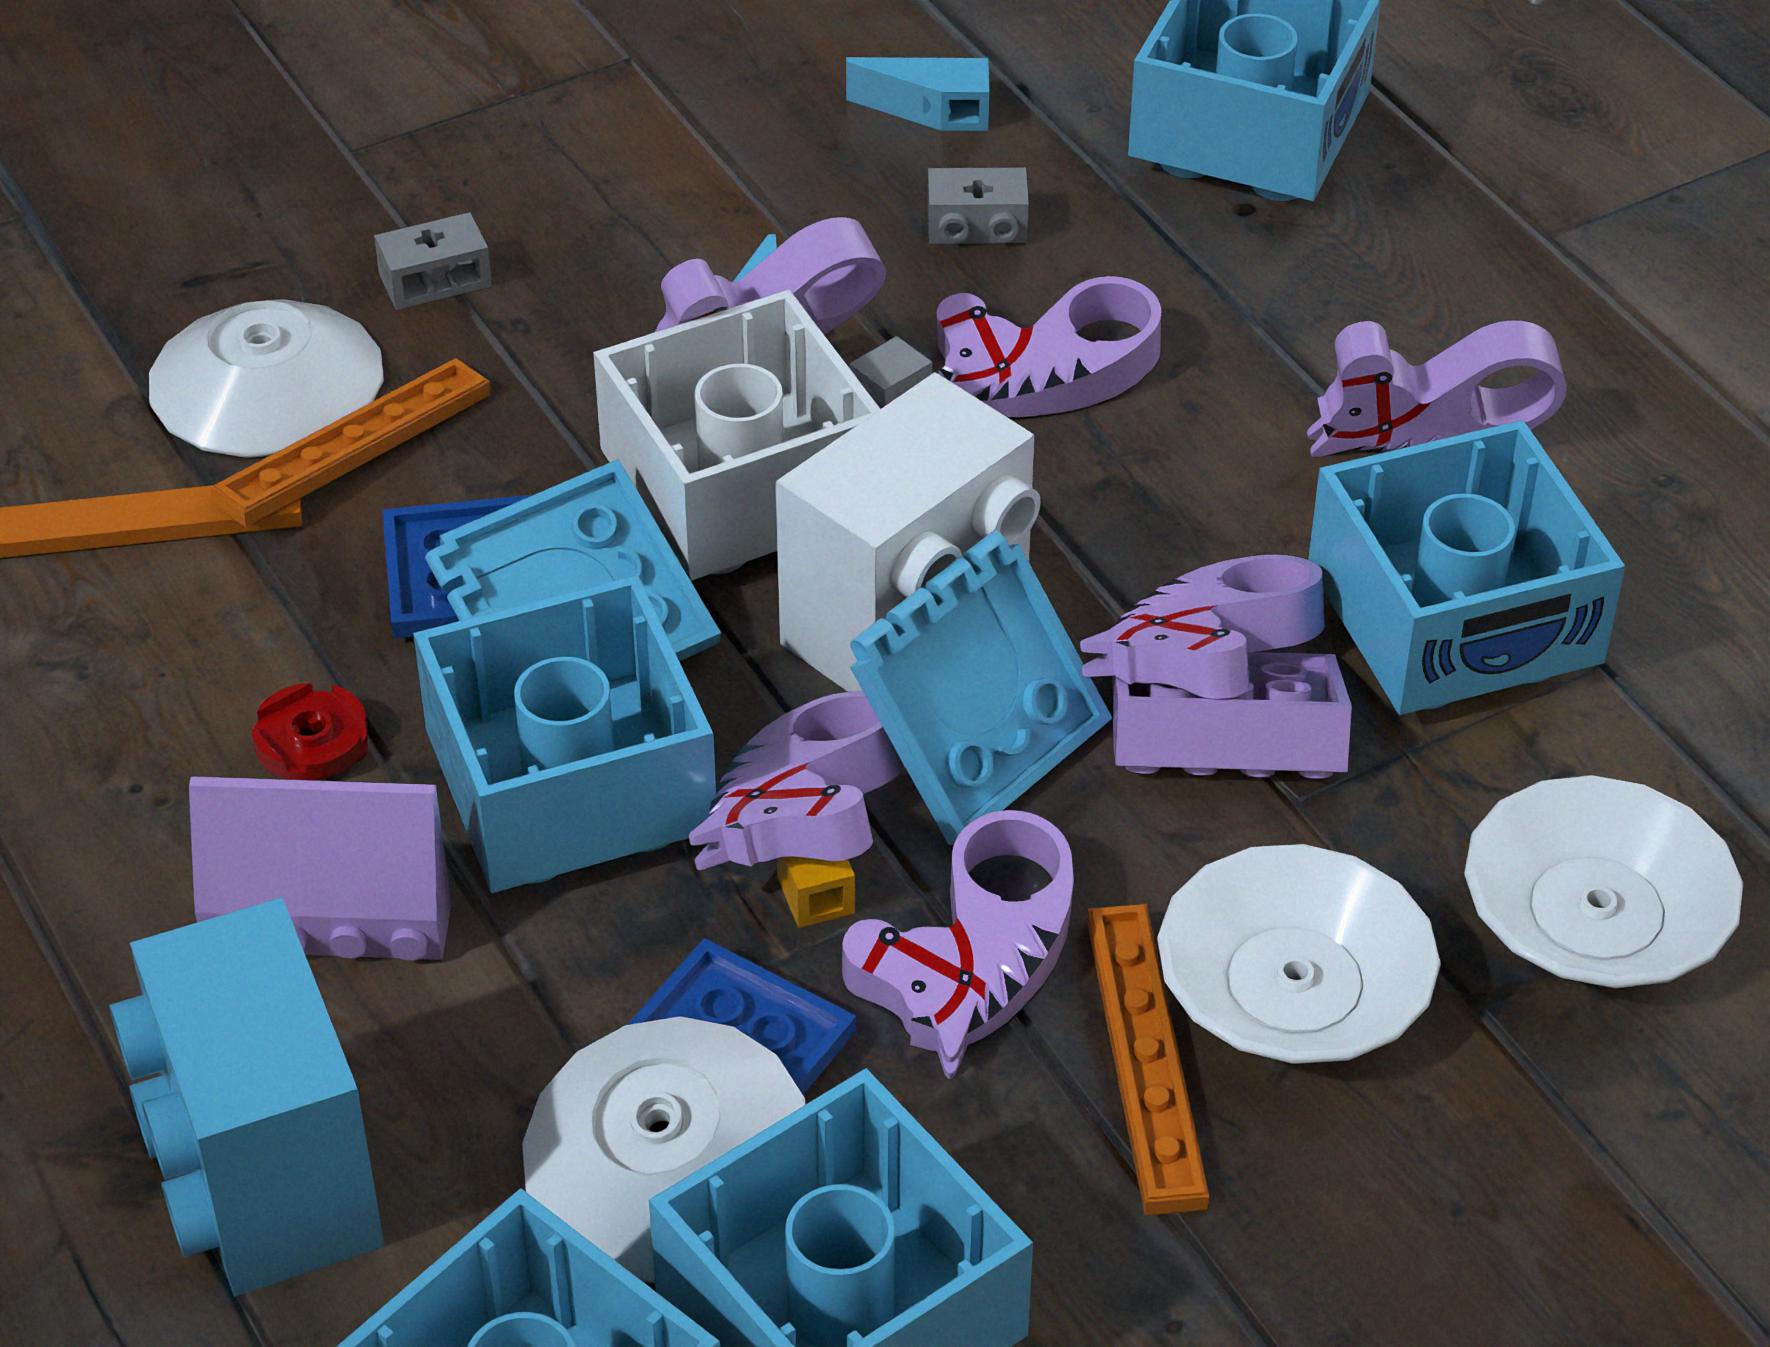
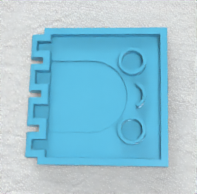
[425,459,721,661]
[850,531,1112,845]

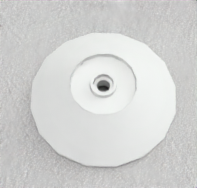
[149,299,384,458]
[1464,775,1743,988]
[1157,844,1441,1064]
[522,1016,806,1283]

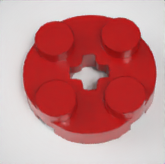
[252,683,369,781]

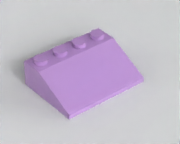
[1112,652,1352,778]
[189,777,452,960]

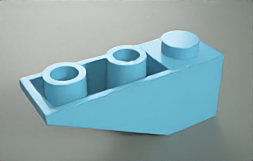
[846,57,989,131]

